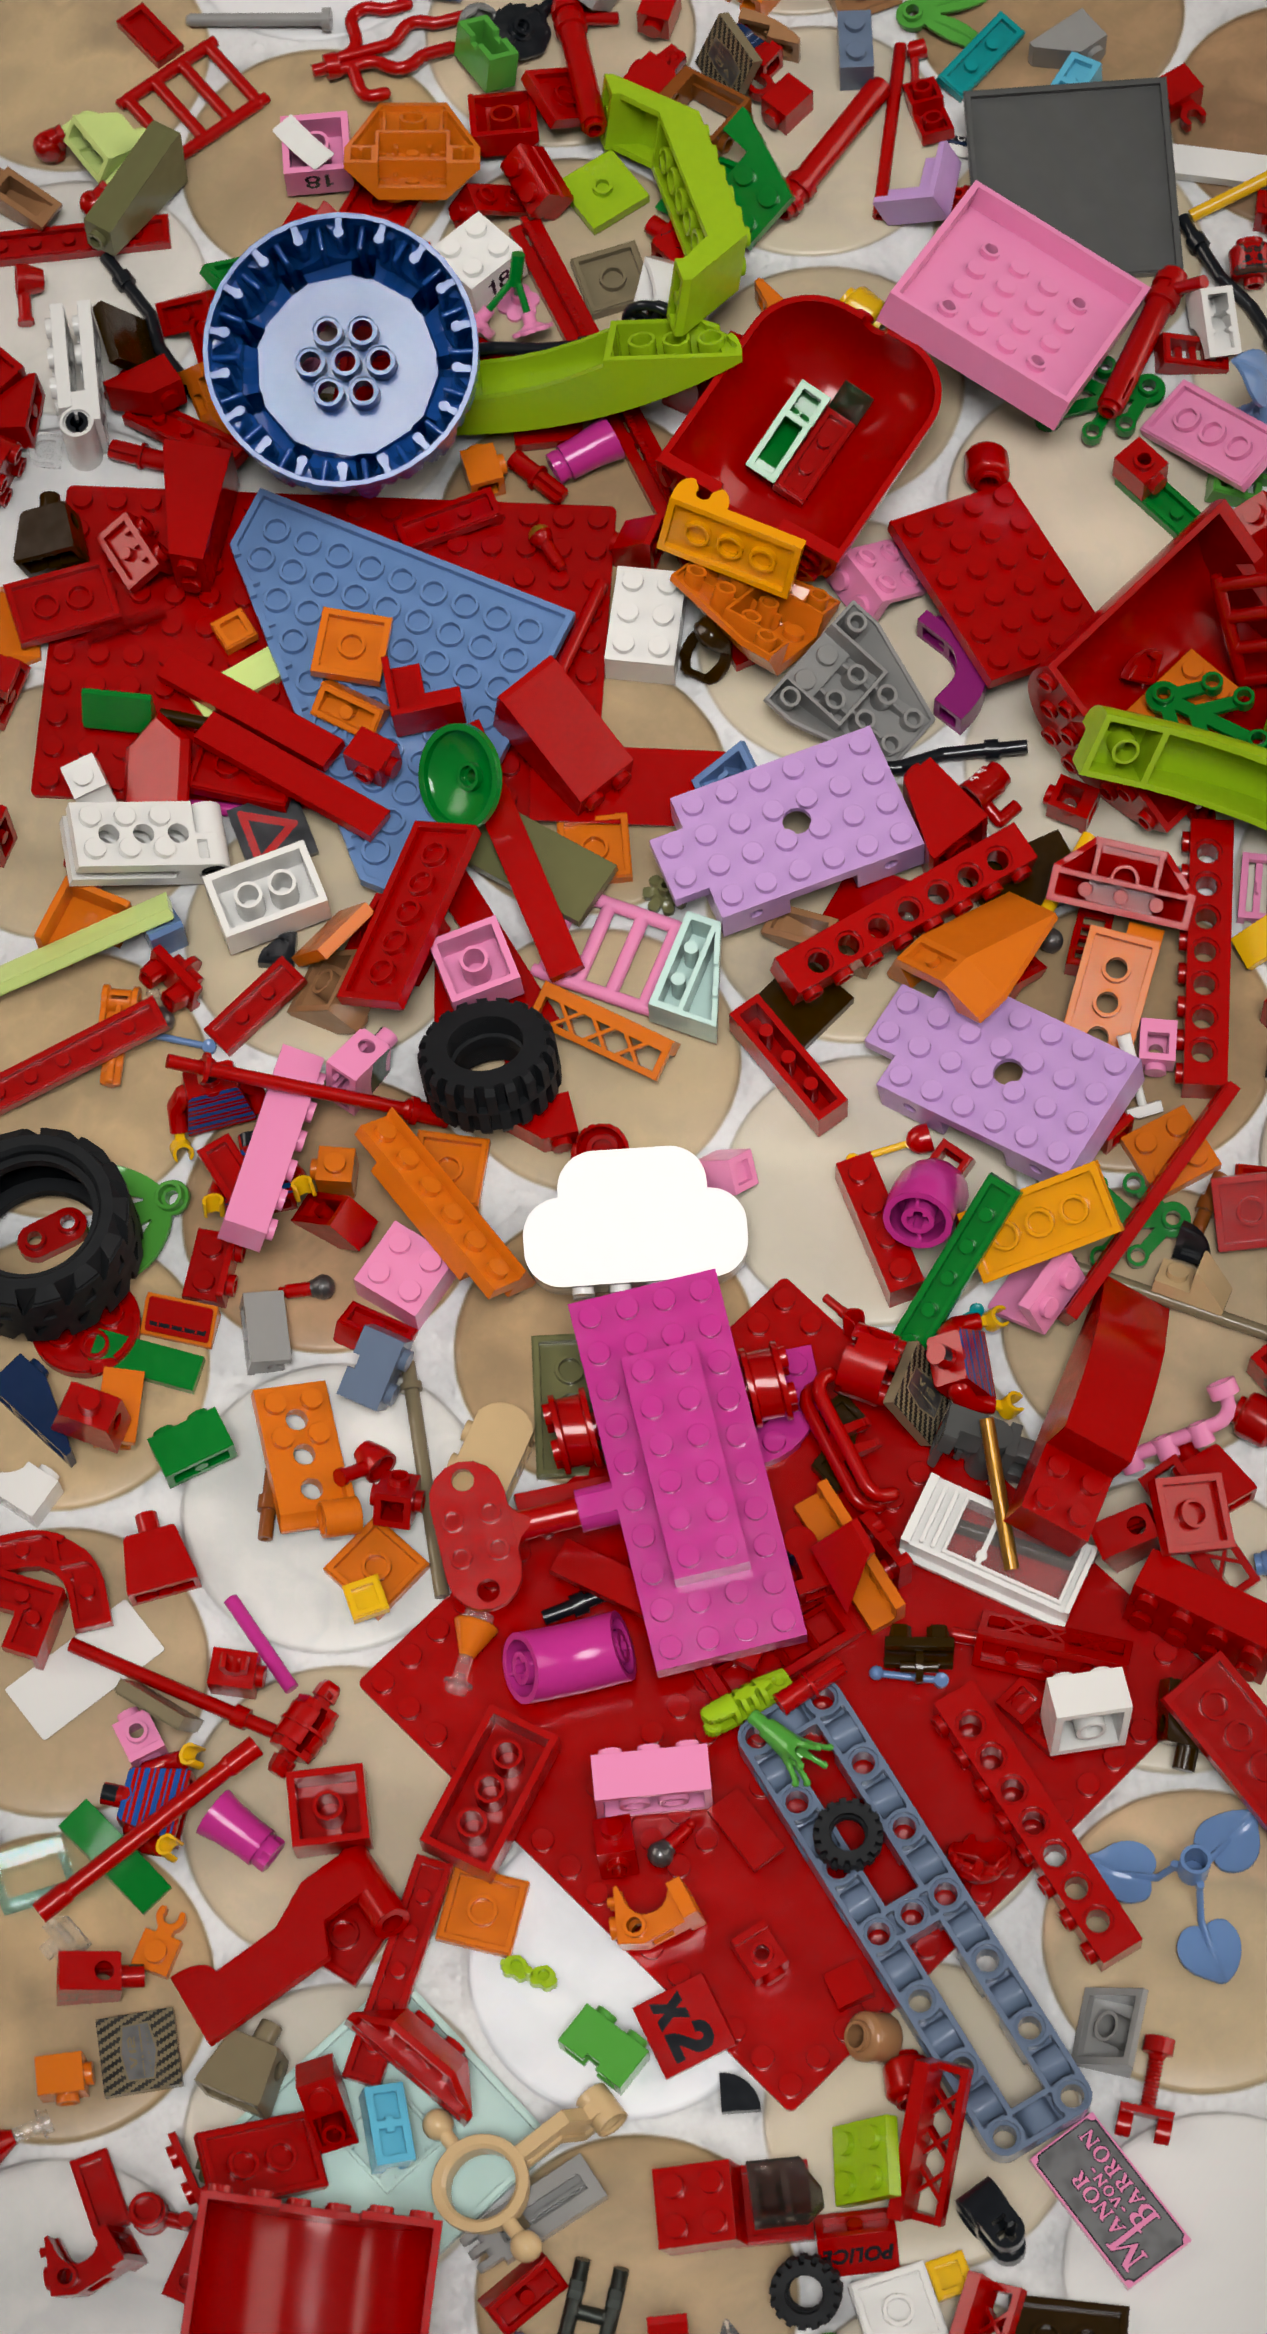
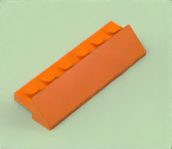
[355,1107,536,1300]

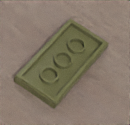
[468,813,618,927]
[531,1334,606,1480]

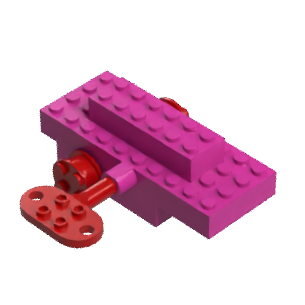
[429,1268,808,1678]

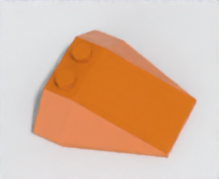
[344,102,480,203]

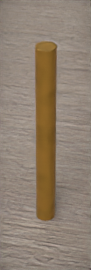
[979,1417,1019,1571]

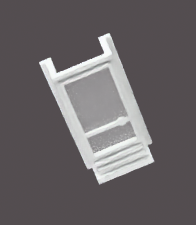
[898,1472,1099,1627]

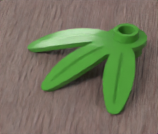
[896,0,988,48]
[88,1165,190,1275]

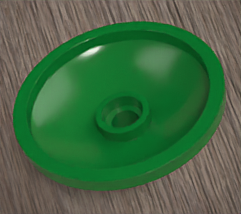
[418,723,502,827]

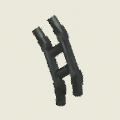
[558,2257,629,2334]

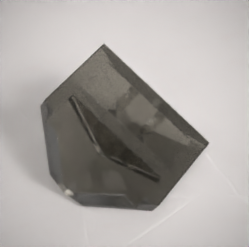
[746,2156,824,2230]

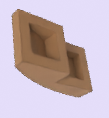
[738,7,801,63]

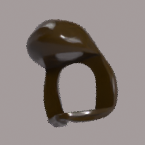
[679,616,733,684]

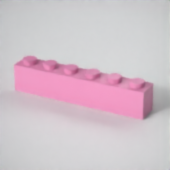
[217,1044,326,1253]

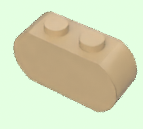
[447,1402,535,1504]

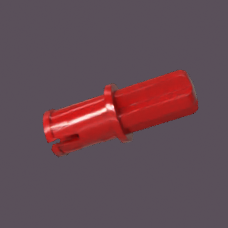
[108,439,164,472]
[506,449,569,504]
[772,1655,847,1716]

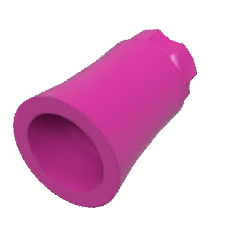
[545,417,625,484]
[196,1789,285,1872]

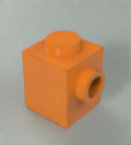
[460,442,508,497]
[310,1146,359,1198]
[34,2051,95,2106]

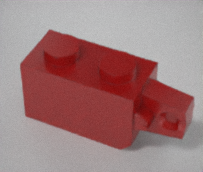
[623,44,687,93]

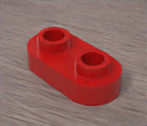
[17,1207,89,1263]

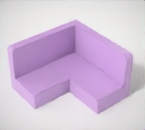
[873,141,962,226]

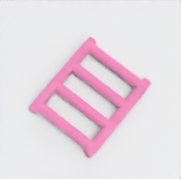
[530,894,682,1017]

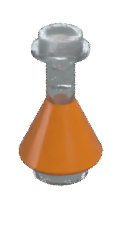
[443,1608,498,1696]

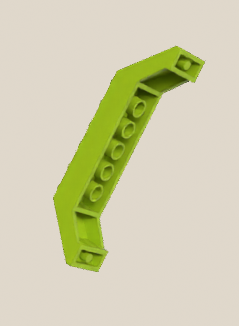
[599,74,751,337]

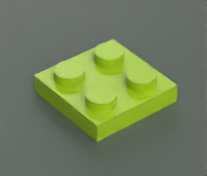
[832,2114,901,2208]

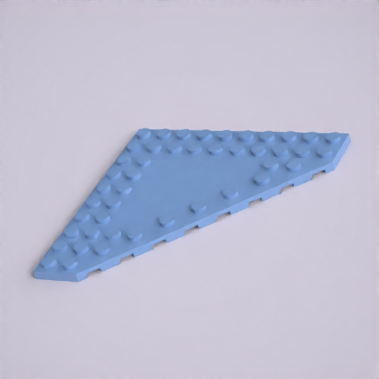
[230,488,576,894]

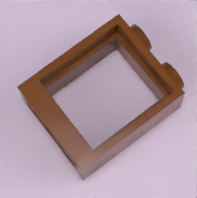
[659,65,753,159]

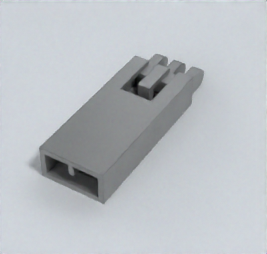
[460,2153,608,2274]

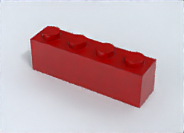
[729,994,848,1137]
[835,1151,925,1308]

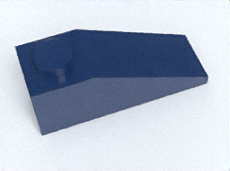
[0,1353,77,1468]

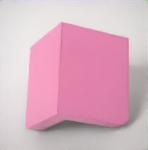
[698,1149,759,1195]

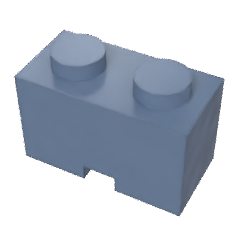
[837,10,874,91]
[336,1324,414,1411]

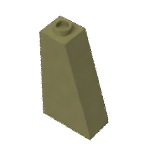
[84,120,188,257]

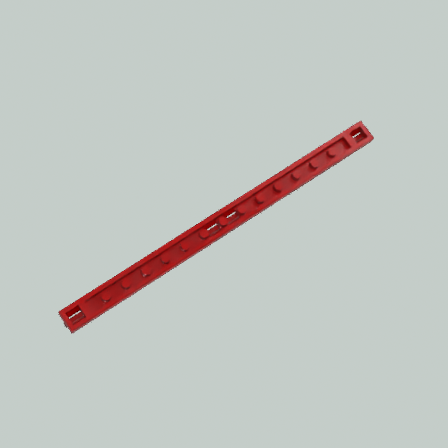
[508,215,756,672]

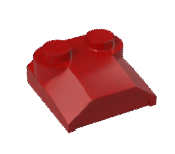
[467,90,539,158]

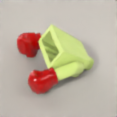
[32,110,146,215]

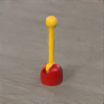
[846,1123,935,1159]

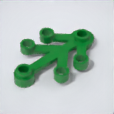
[1035,356,1166,446]
[1145,671,1267,748]
[1089,1172,1191,1269]

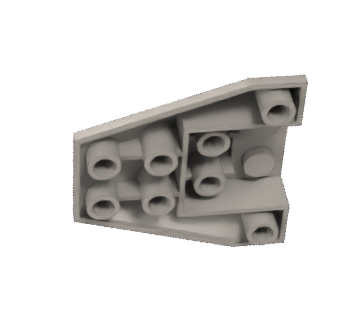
[763,600,936,761]

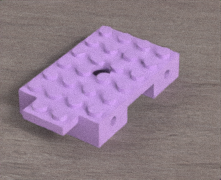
[649,726,925,937]
[864,984,1145,1182]

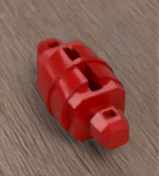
[268,1679,340,1779]

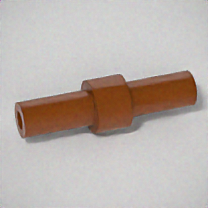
[1192,1171,1227,1234]
[257,1468,276,1542]

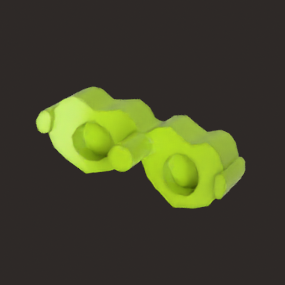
[500,1955,557,1992]

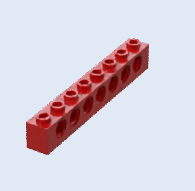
[1174,818,1234,1099]
[770,822,1038,1006]
[931,1679,1143,1972]

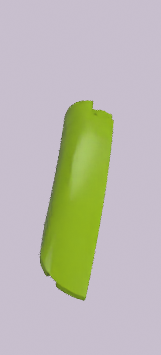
[456,319,743,435]
[1072,705,1267,830]

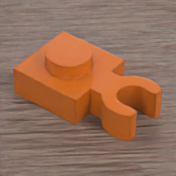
[130,1905,187,1980]

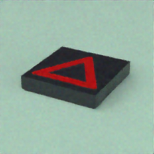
[227,798,319,861]

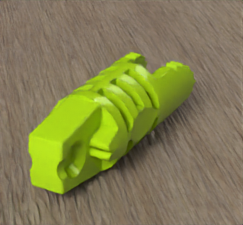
[700,1668,793,1738]

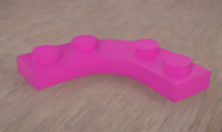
[756,1345,819,1467]

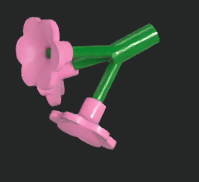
[474,251,554,339]

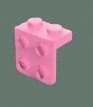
[825,539,926,622]
[988,1252,1086,1335]

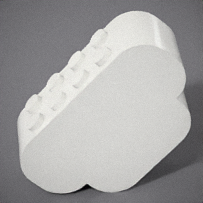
[523,1146,748,1300]

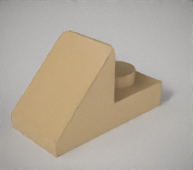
[1151,1250,1233,1316]

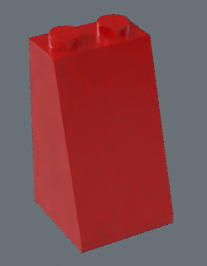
[163,439,240,593]
[493,655,634,816]

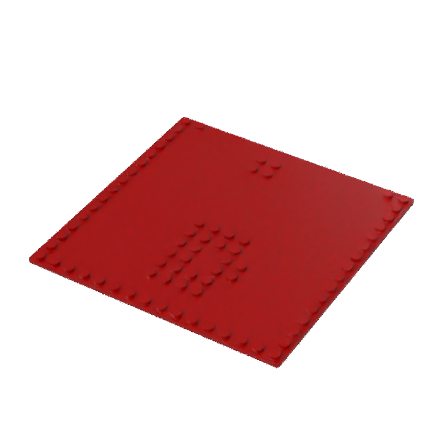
[360,1279,1203,2112]

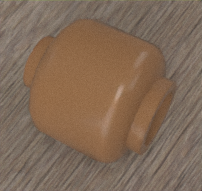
[844,2011,903,2064]

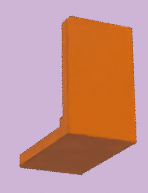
[34,876,132,966]

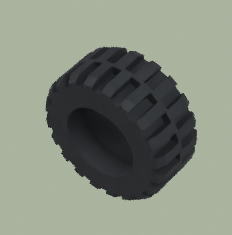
[417,998,562,1134]

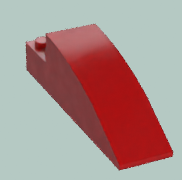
[1004,1276,1170,1557]

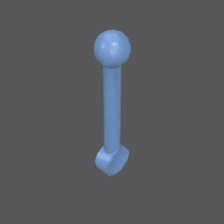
[148,1033,217,1054]
[869,1665,949,1689]

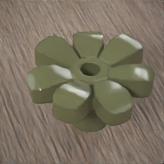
[643,875,687,916]

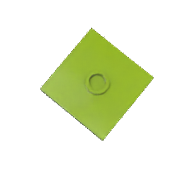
[563,150,650,236]

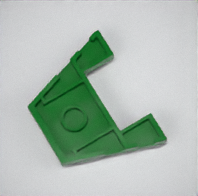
[655,106,796,251]

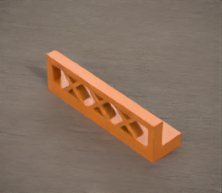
[533,980,681,1082]
[794,1478,906,1636]

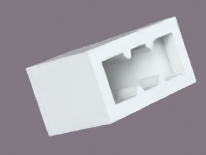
[1185,285,1242,359]
[60,753,118,802]
[0,1461,64,1528]

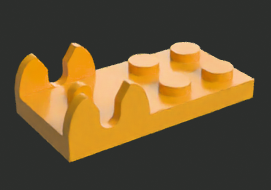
[656,478,807,600]
[957,1160,1125,1284]

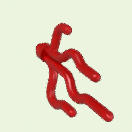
[311,0,463,103]

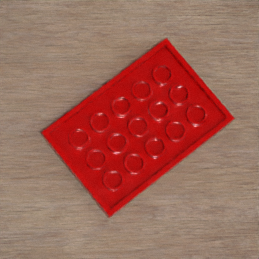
[887,481,1095,689]

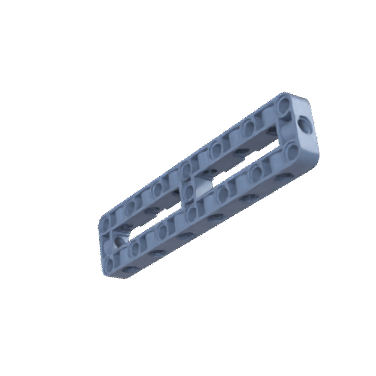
[738,1683,1092,2163]

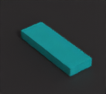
[936,11,1026,103]

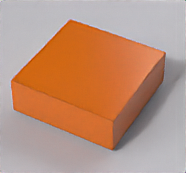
[210,607,259,656]

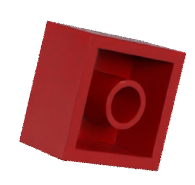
[286,1763,374,1858]
[652,2159,748,2256]

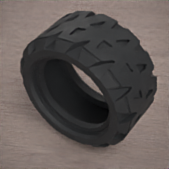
[0,1128,143,1341]

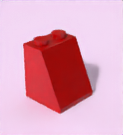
[903,757,988,873]

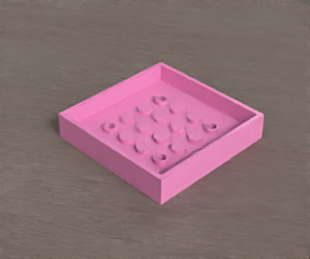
[876,180,1151,431]

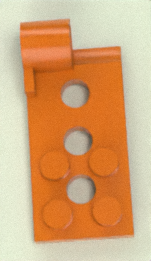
[1064,921,1165,1048]
[251,1380,363,1539]

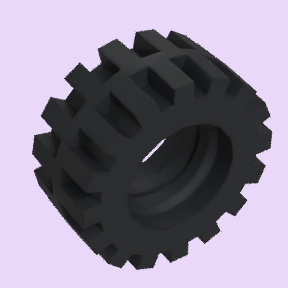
[813,1798,883,1873]
[769,2252,844,2331]

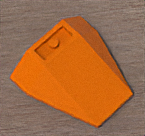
[670,561,840,676]
[887,892,1058,1023]

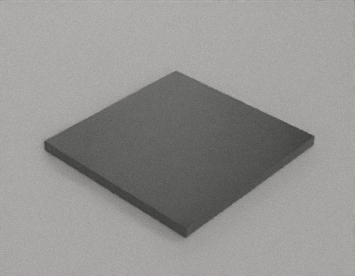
[963,77,1184,278]

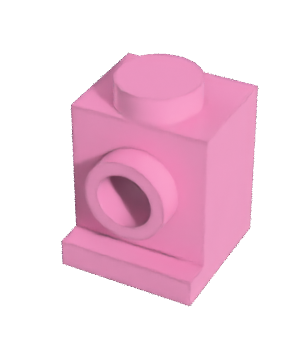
[1137,1018,1178,1077]
[112,1707,168,1767]

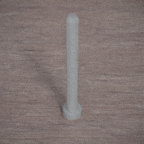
[186,7,333,31]

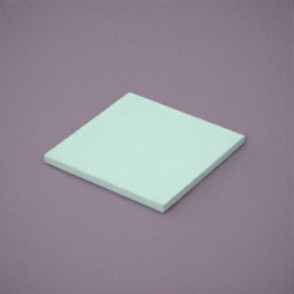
[231,1989,543,2257]

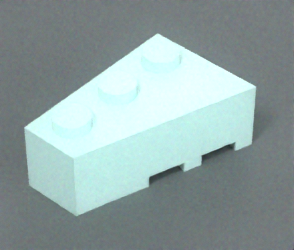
[648,911,722,1044]

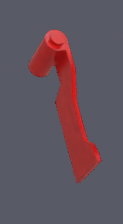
[170,1845,410,2047]

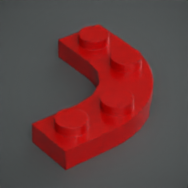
[0,1530,114,1634]

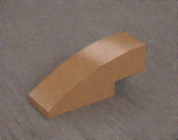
[0,166,62,231]
[761,906,875,979]

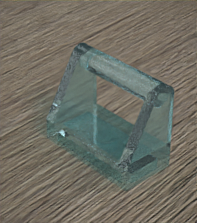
[0,1833,74,1916]

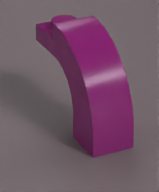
[917,610,986,736]

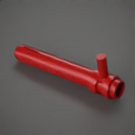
[550,0,619,137]
[780,76,890,221]
[1097,265,1209,419]

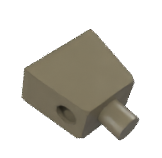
[194,2019,288,2119]

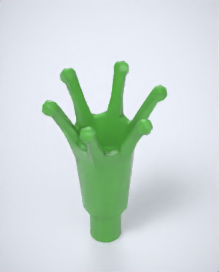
[747,1710,834,1787]

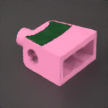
[326,1027,398,1116]

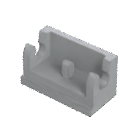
[239,1290,292,1375]

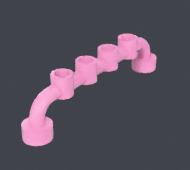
[1123,1376,1240,1476]

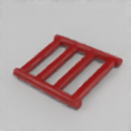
[115,36,271,161]
[1209,572,1267,688]

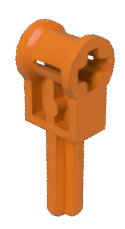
[98,984,142,1088]

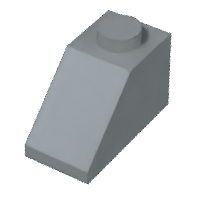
[1028,8,1107,69]

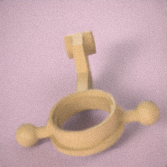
[422,2083,628,2263]

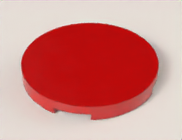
[33,1290,142,1378]

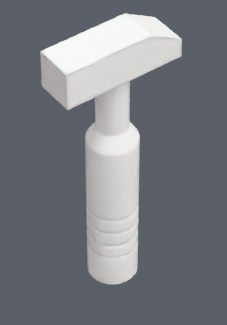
[1116,1033,1164,1118]

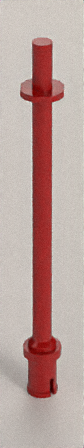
[165,1052,449,1129]

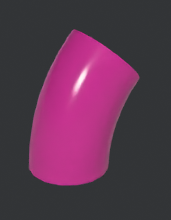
[883,1158,969,1249]
[503,1610,636,1704]

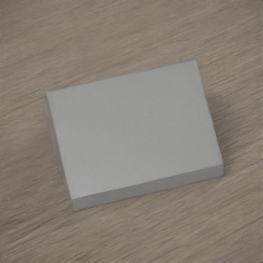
[1071,1987,1149,2078]

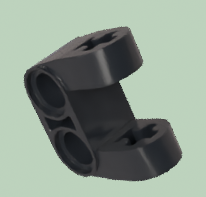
[956,2176,1026,2267]

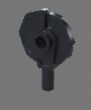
[492,0,553,61]

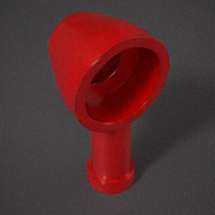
[15,263,44,327]
[333,1440,396,1487]

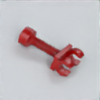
[1114,2034,1176,2146]

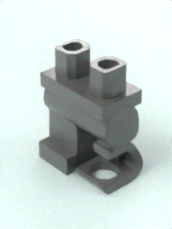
[927,1403,1036,1486]

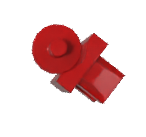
[139,944,203,1013]

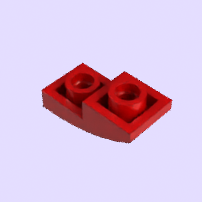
[902,76,955,146]

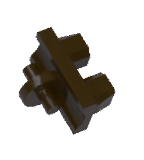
[884,1624,954,1684]

